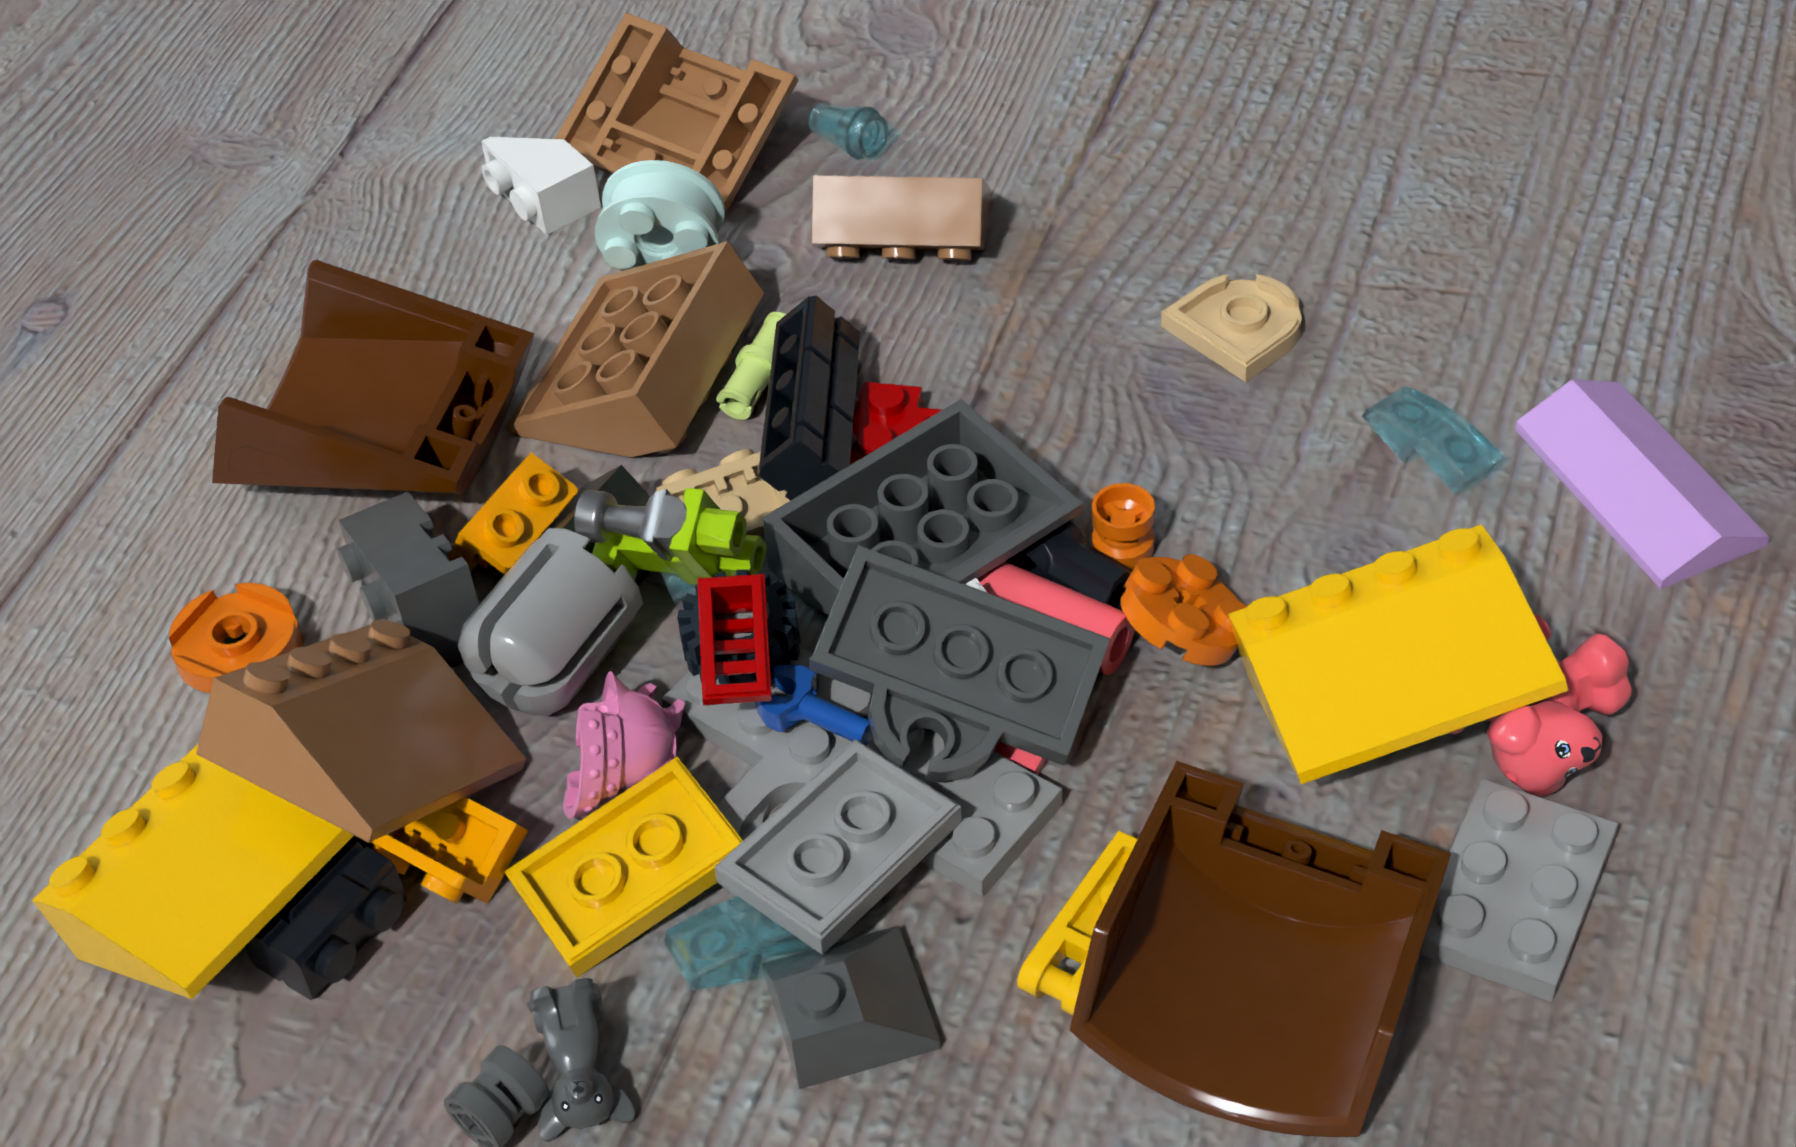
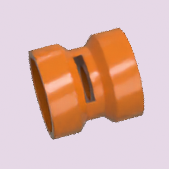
[1091,483,1155,570]

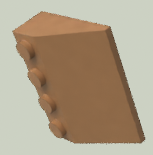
[505,241,764,458]
[196,620,526,843]

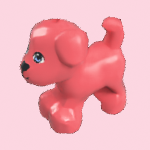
[1448,613,1632,797]

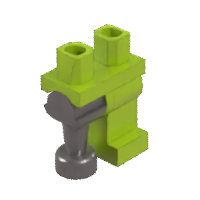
[574,488,767,585]

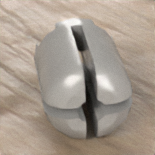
[458,528,643,716]

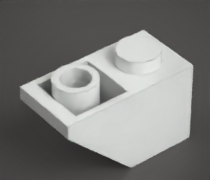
[481,137,601,235]

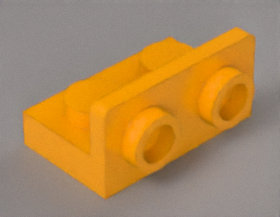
[448,452,578,574]

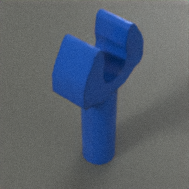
[755,665,873,746]

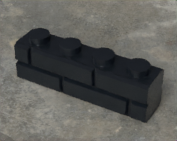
[758,295,862,501]

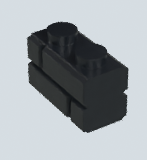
[245,838,407,1000]

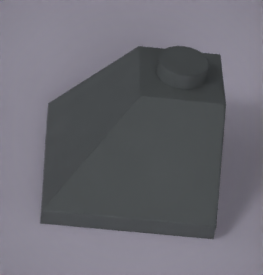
[761,925,941,1089]

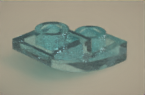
[1362,386,1504,494]
[664,896,814,990]

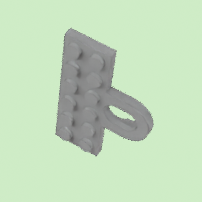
[661,647,1063,899]

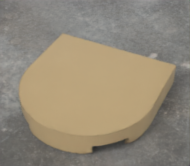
[1161,274,1302,383]

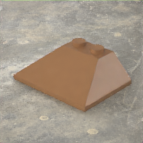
[555,13,799,214]

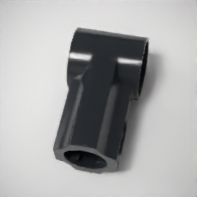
[1005,520,1133,610]

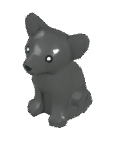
[527,978,636,1142]

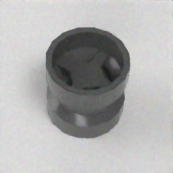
[444,1045,550,1147]

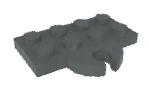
[809,545,1110,782]

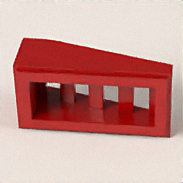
[697,574,772,705]

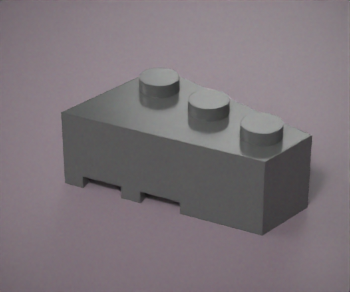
[337,491,479,668]

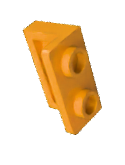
[372,797,529,904]

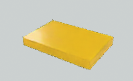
[504,756,743,978]

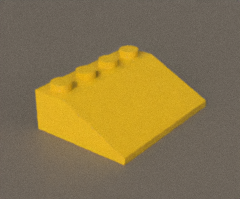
[1228,524,1569,785]
[32,743,354,999]

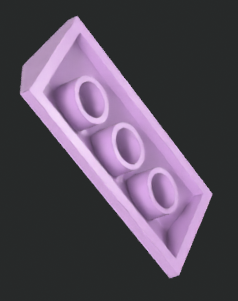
[1515,379,1770,589]

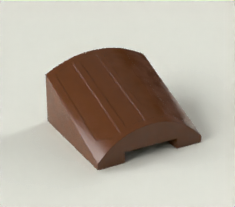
[212,260,534,494]
[1069,761,1451,1137]

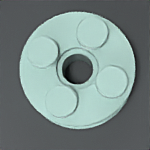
[595,160,725,271]

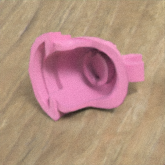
[563,671,685,819]

